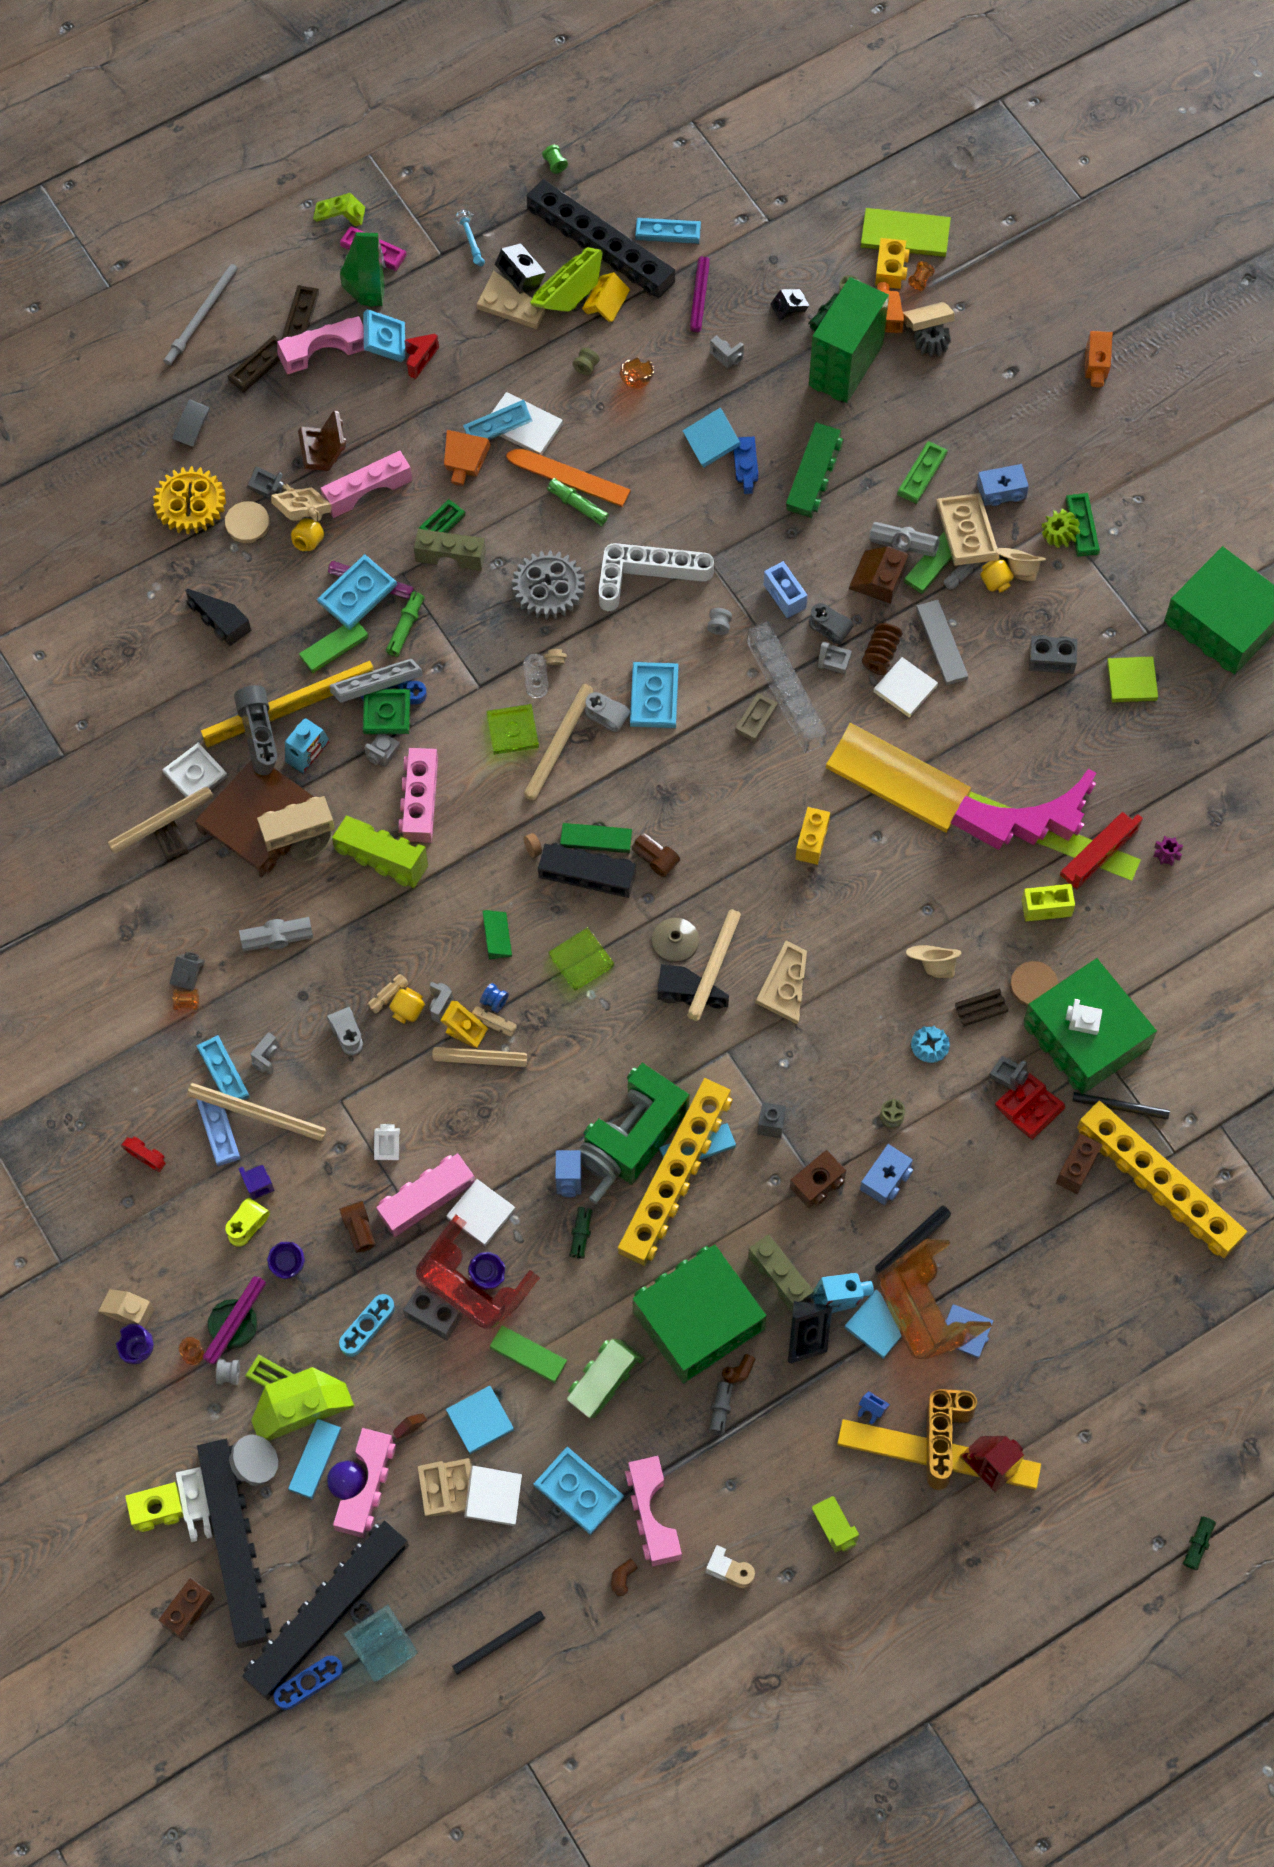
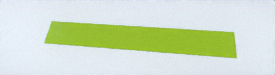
[969,791,1141,881]

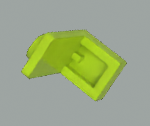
[313,193,365,227]
[812,1496,859,1553]

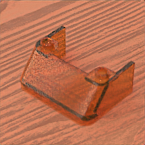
[877,1239,992,1359]

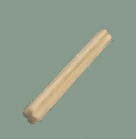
[108,786,213,854]

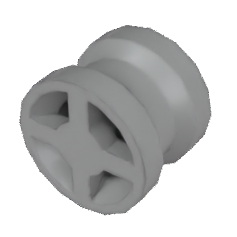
[707,608,732,635]
[216,1359,240,1385]

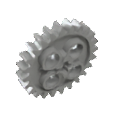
[512,550,585,619]

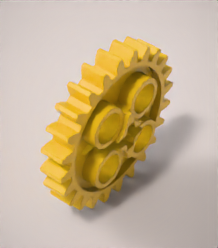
[153,466,226,534]

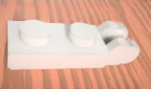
[176,1467,213,1542]

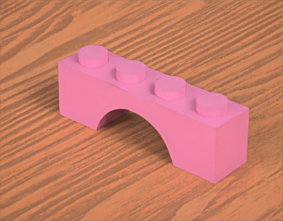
[277,316,364,375]
[321,451,412,518]
[333,1428,396,1538]
[625,1456,682,1567]

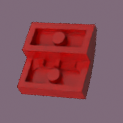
[995,1073,1065,1140]

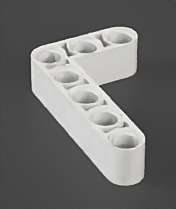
[599,543,714,611]

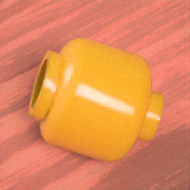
[291,518,324,551]
[980,560,1014,593]
[389,987,425,1024]

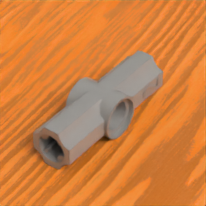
[869,522,940,557]
[239,917,313,952]

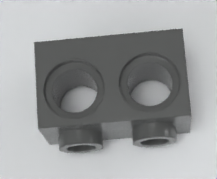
[1028,635,1077,674]
[403,1285,462,1341]

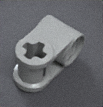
[585,692,630,732]
[327,1007,363,1055]

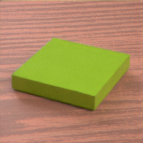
[1107,657,1158,703]

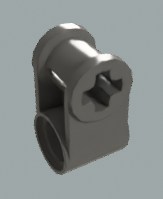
[809,603,854,645]

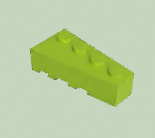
[332,815,428,888]

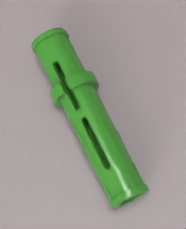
[547,478,609,526]
[386,592,425,657]

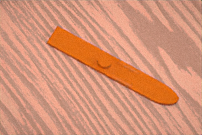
[506,449,631,507]

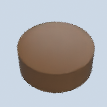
[523,833,542,858]

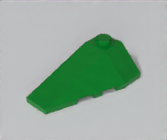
[340,232,385,307]

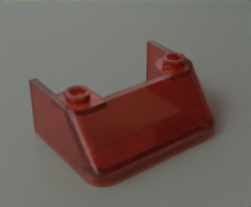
[416,1214,540,1329]

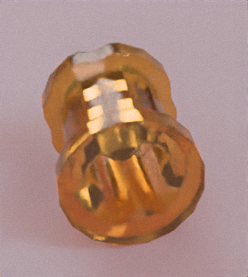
[908,261,935,291]
[173,989,199,1011]
[179,1337,204,1365]

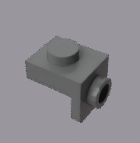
[246,466,284,499]
[169,952,205,991]
[990,1056,1029,1091]

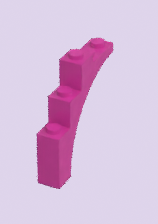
[950,769,1096,850]

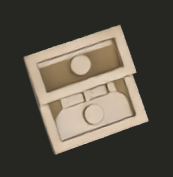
[903,302,955,331]
[418,1458,472,1517]

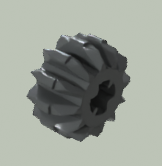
[914,324,951,358]

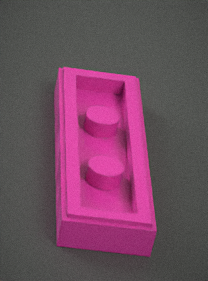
[340,226,407,271]

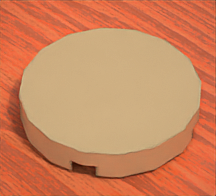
[225,501,270,543]

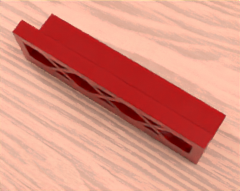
[1060,812,1143,890]

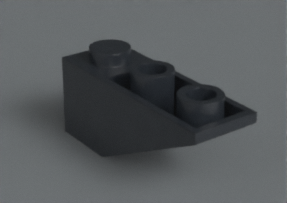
[185,589,251,646]
[657,964,729,1009]

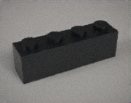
[538,843,636,898]

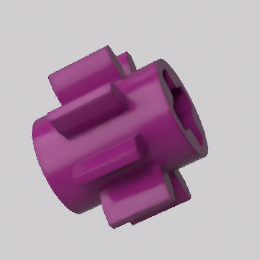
[1153,836,1183,866]

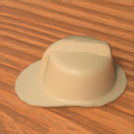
[998,548,1046,581]
[906,945,961,978]

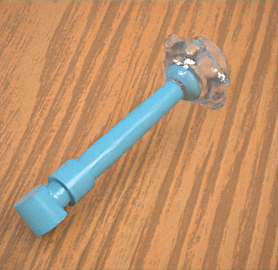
[453,209,485,267]

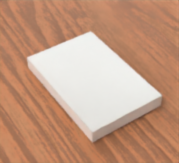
[492,392,563,455]

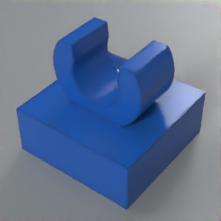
[858,1391,890,1424]

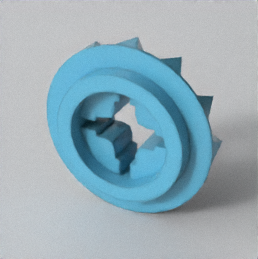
[911,1026,950,1063]

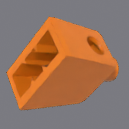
[877,282,904,333]
[1085,331,1113,388]
[444,430,491,486]

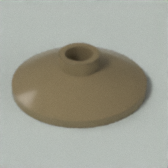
[291,831,332,862]
[652,918,699,962]

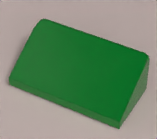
[483,910,512,960]

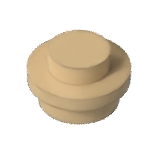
[544,649,567,665]

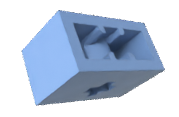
[977,464,1029,506]
[860,1144,913,1206]
[556,1150,582,1197]

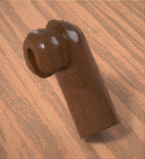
[722,1354,756,1384]
[610,1558,638,1596]

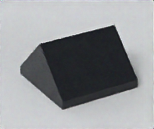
[788,1301,832,1364]

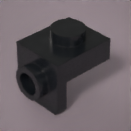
[770,289,809,320]

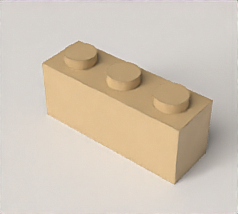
[257,796,335,851]

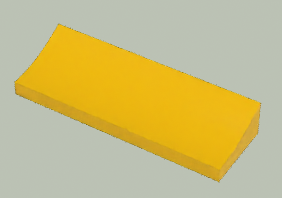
[826,723,971,833]

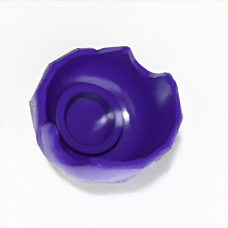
[267,1242,305,1279]
[468,1252,505,1290]
[116,1324,154,1365]
[327,1460,367,1500]

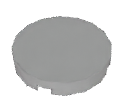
[229,1435,278,1486]

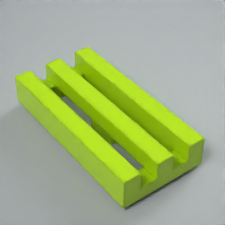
[245,1354,294,1388]

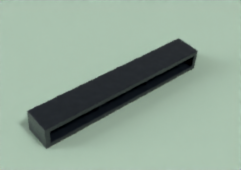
[197,1438,272,1649]
[242,1520,409,1701]

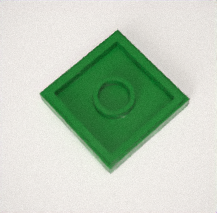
[363,689,411,734]

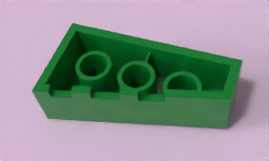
[786,422,844,518]

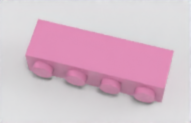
[376,1153,475,1238]

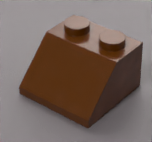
[849,547,908,604]

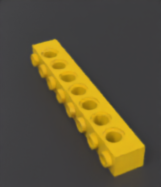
[618,1078,733,1266]
[1077,1100,1247,1258]

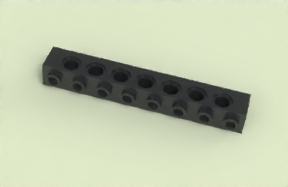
[526,179,675,299]

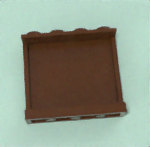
[195,760,314,878]

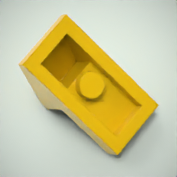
[440,1001,488,1048]

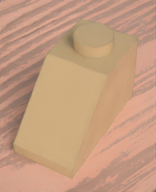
[98,1289,154,1328]

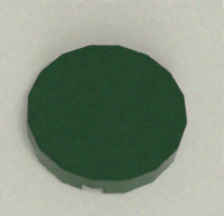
[207,1299,258,1349]

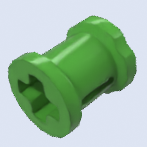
[542,145,568,174]

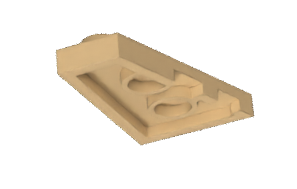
[477,271,545,329]
[755,941,807,1024]

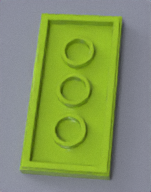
[861,208,951,257]

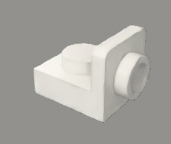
[1066,999,1102,1035]
[374,1124,400,1160]

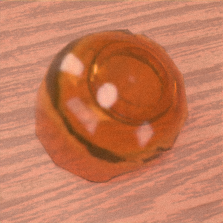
[619,357,655,389]

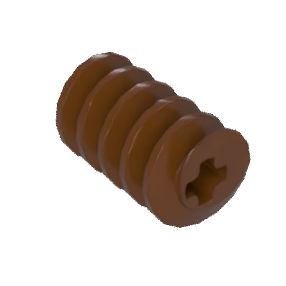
[862,623,903,675]

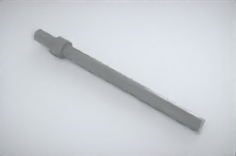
[163,264,238,365]

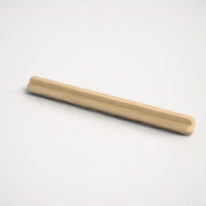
[524,684,593,801]
[687,909,741,1021]
[187,1083,326,1141]

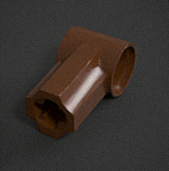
[632,833,680,878]
[339,1201,376,1253]

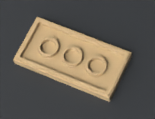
[936,493,999,566]

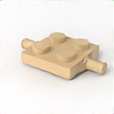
[271,484,331,521]

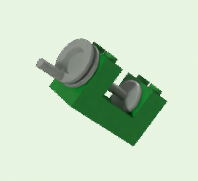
[578,1062,690,1204]

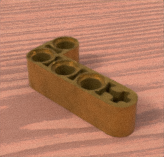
[926,1389,977,1490]

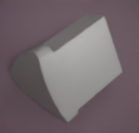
[818,642,852,674]

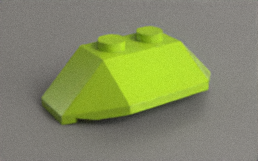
[530,247,602,312]
[251,1367,354,1441]

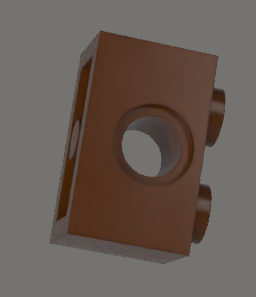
[1056,1134,1102,1195]
[789,1150,846,1208]
[158,1578,214,1641]

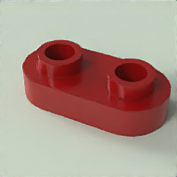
[121,1136,166,1172]

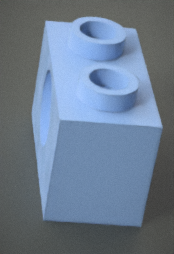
[763,561,807,618]

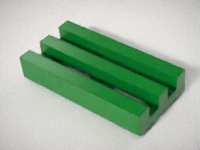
[419,499,466,533]

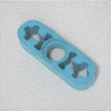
[339,1294,395,1357]

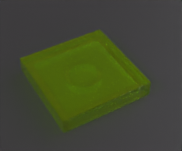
[486,704,539,755]
[548,927,614,991]

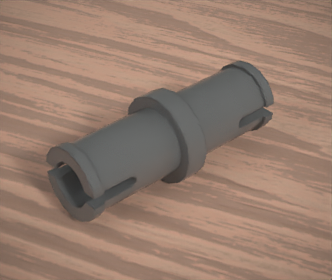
[709,1382,733,1435]

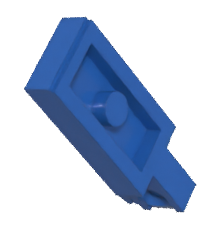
[733,436,758,494]

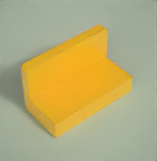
[582,272,630,322]

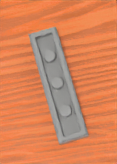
[916,600,968,686]
[330,659,423,703]

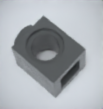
[757,1102,786,1138]

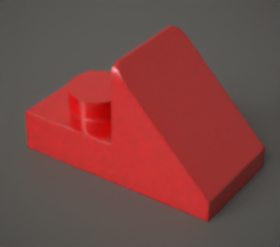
[404,334,439,379]

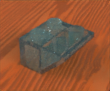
[344,1605,418,1683]

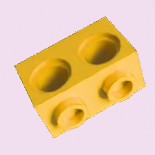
[875,238,909,289]
[795,807,830,865]

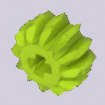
[1042,509,1080,549]

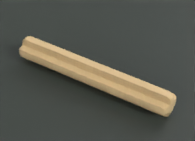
[432,1047,527,1067]

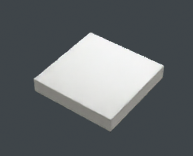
[873,657,938,718]
[162,742,228,798]
[446,1179,516,1247]
[464,1466,522,1526]

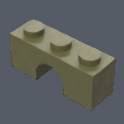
[414,529,486,571]
[748,1234,814,1313]

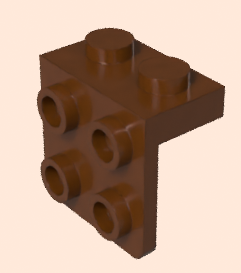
[298,411,346,471]

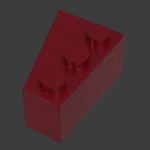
[960,1436,1024,1493]

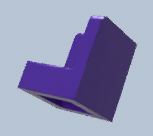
[238,1165,274,1200]

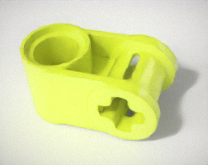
[225,1198,270,1247]

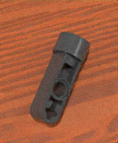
[234,685,277,775]

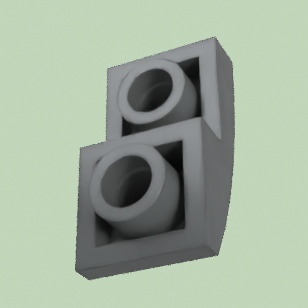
[172,400,210,448]

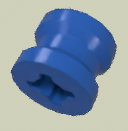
[480,983,509,1013]

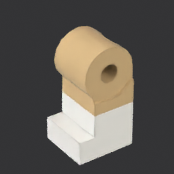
[705,1545,755,1589]

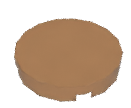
[1010,961,1058,1006]

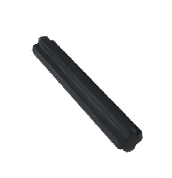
[875,1205,951,1277]

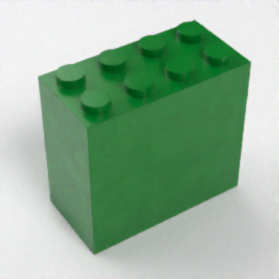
[808,277,889,403]
[1164,546,1274,675]
[1023,958,1157,1094]
[632,1244,767,1384]

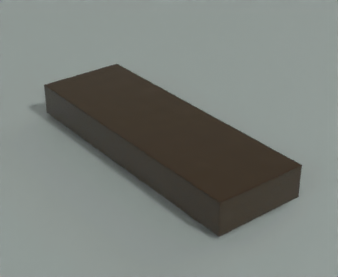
[281,285,319,339]
[228,335,280,392]

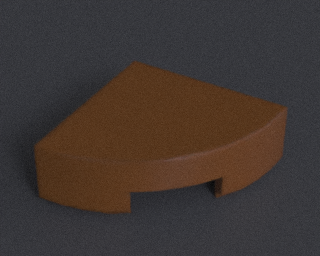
[393,1413,428,1439]

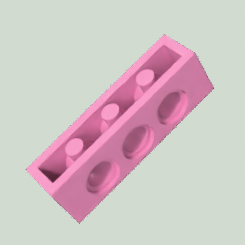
[399,748,438,843]

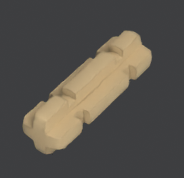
[368,974,408,1013]
[472,1007,517,1037]

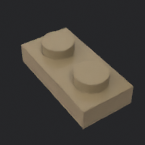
[735,693,778,742]

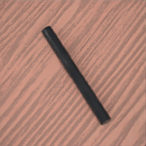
[1072,1092,1170,1119]
[452,1610,545,1675]

